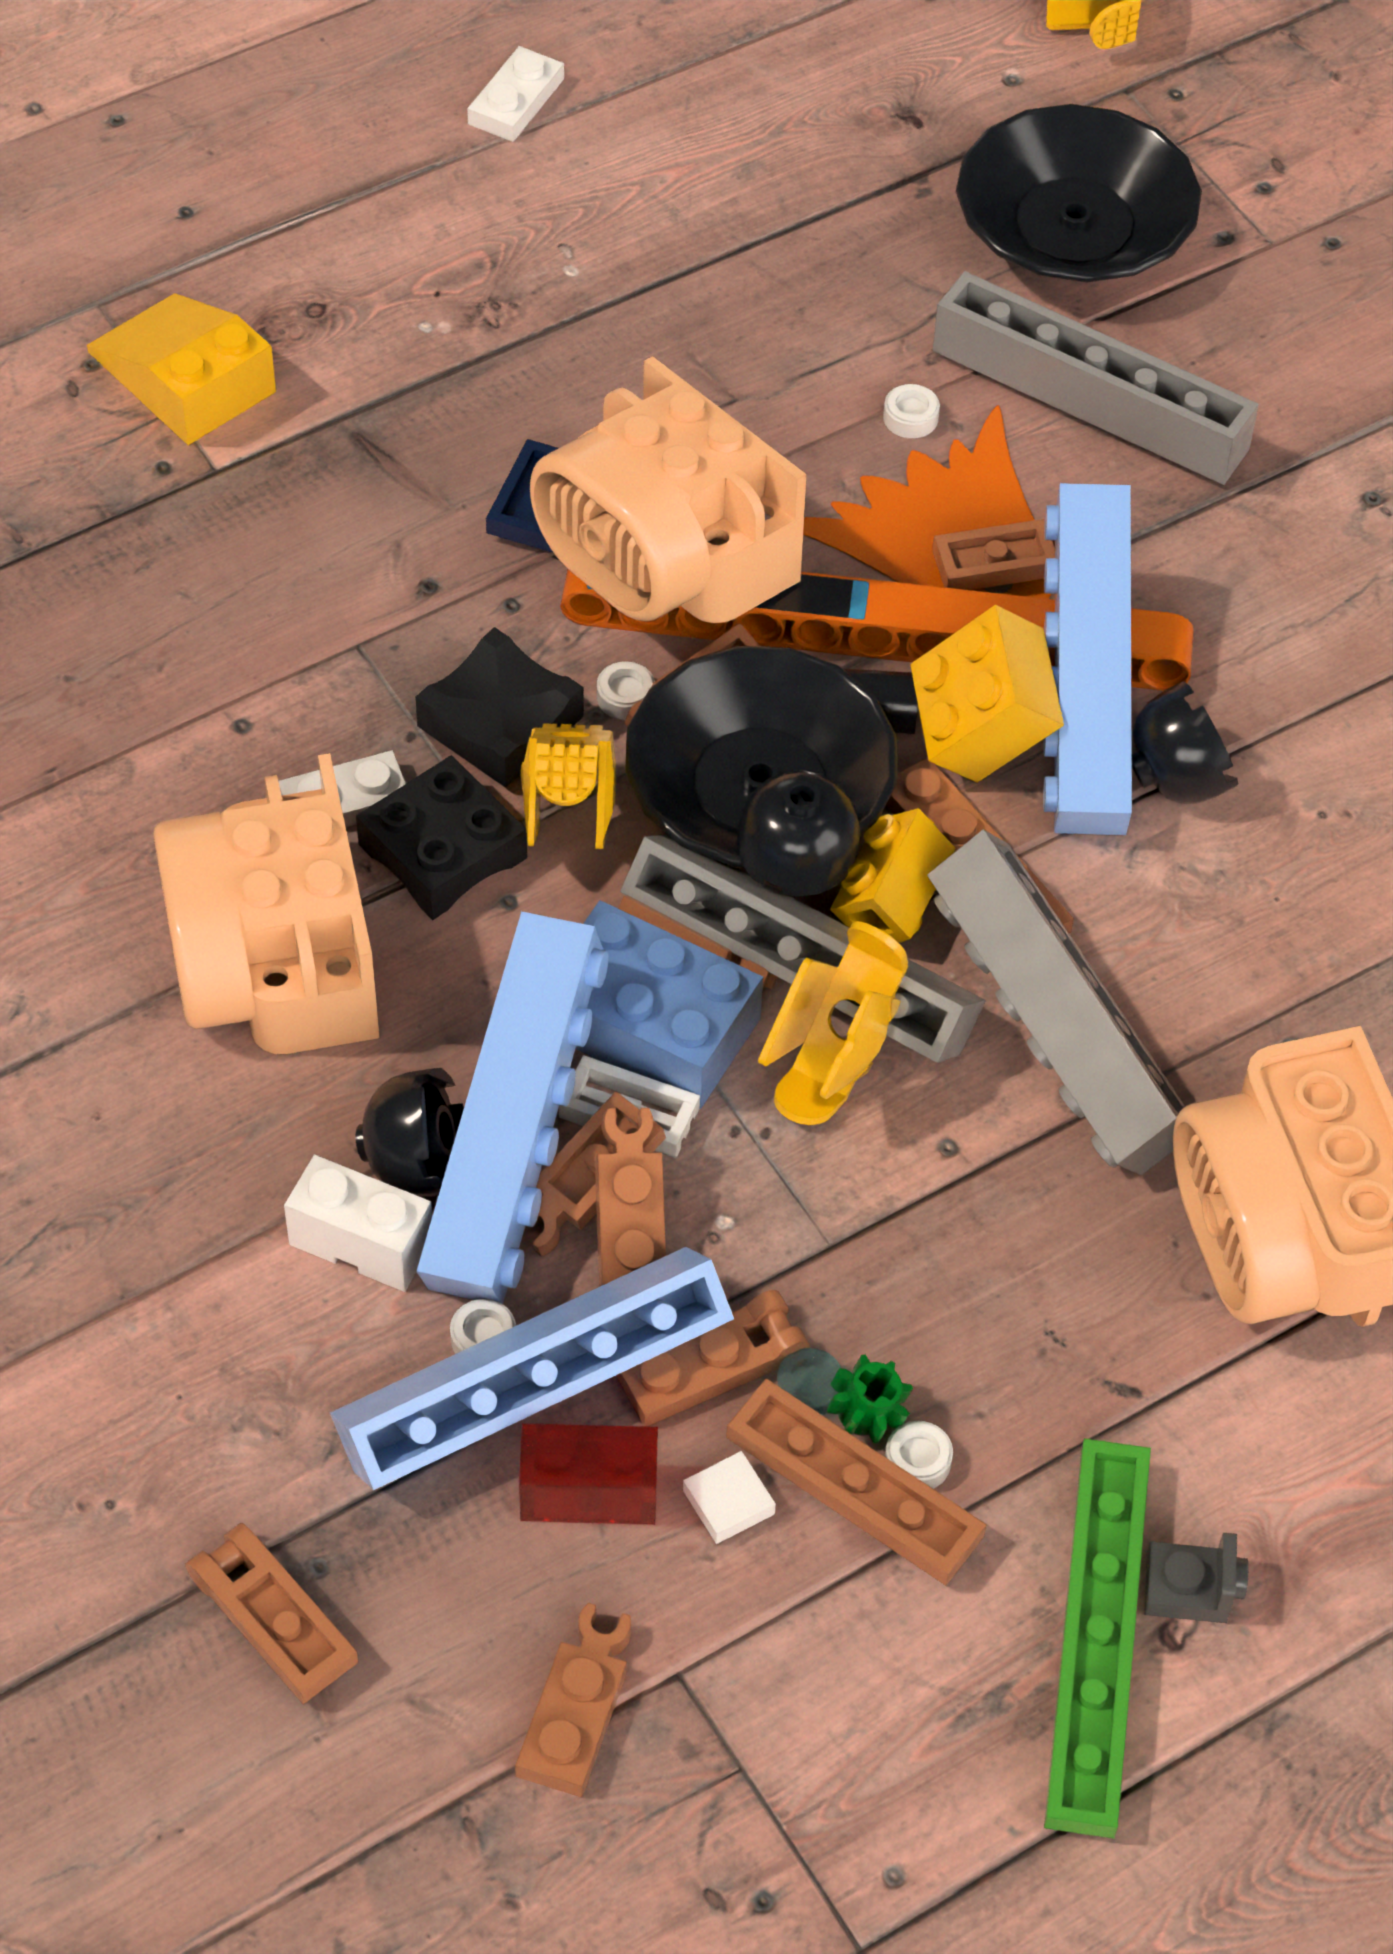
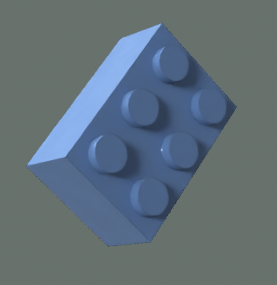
[575,900,763,1109]

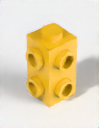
[830,808,956,943]

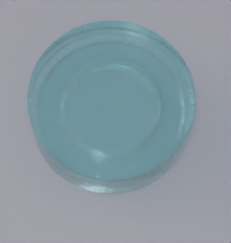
[777,1348,841,1415]

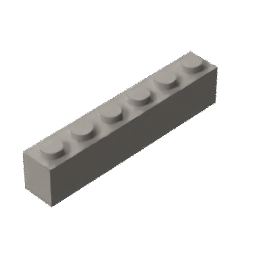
[933,271,1259,485]
[927,829,1185,1175]
[620,834,986,1063]

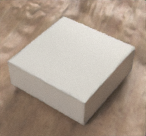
[683,1451,776,1544]

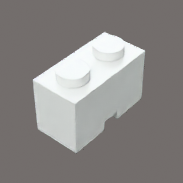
[284,1154,432,1292]

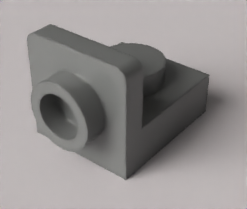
[1145,1532,1249,1623]

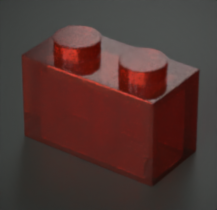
[519,1423,658,1525]

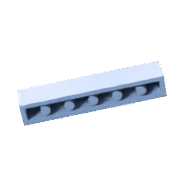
[1043,483,1132,835]
[417,911,609,1304]
[330,1247,734,1490]

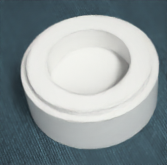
[883,384,940,438]
[597,661,655,720]
[450,1299,516,1354]
[885,1421,953,1489]

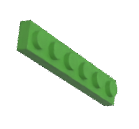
[1044,1438,1151,1839]

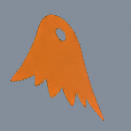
[803,405,1051,599]

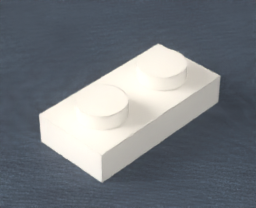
[467,46,564,142]
[279,750,406,827]

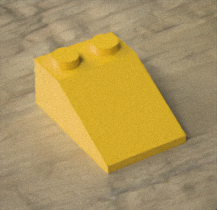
[87,293,276,445]

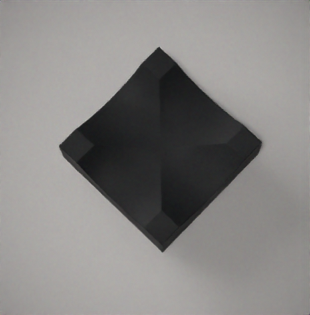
[415,627,584,788]
[356,755,528,920]

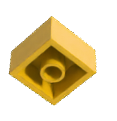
[910,605,1064,783]

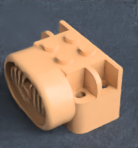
[530,356,807,623]
[153,753,380,1054]
[1173,1026,1393,1327]

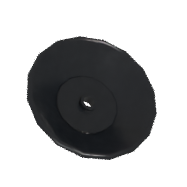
[956,104,1202,283]
[625,646,898,867]

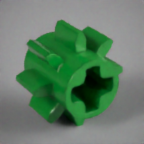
[826,1354,913,1443]

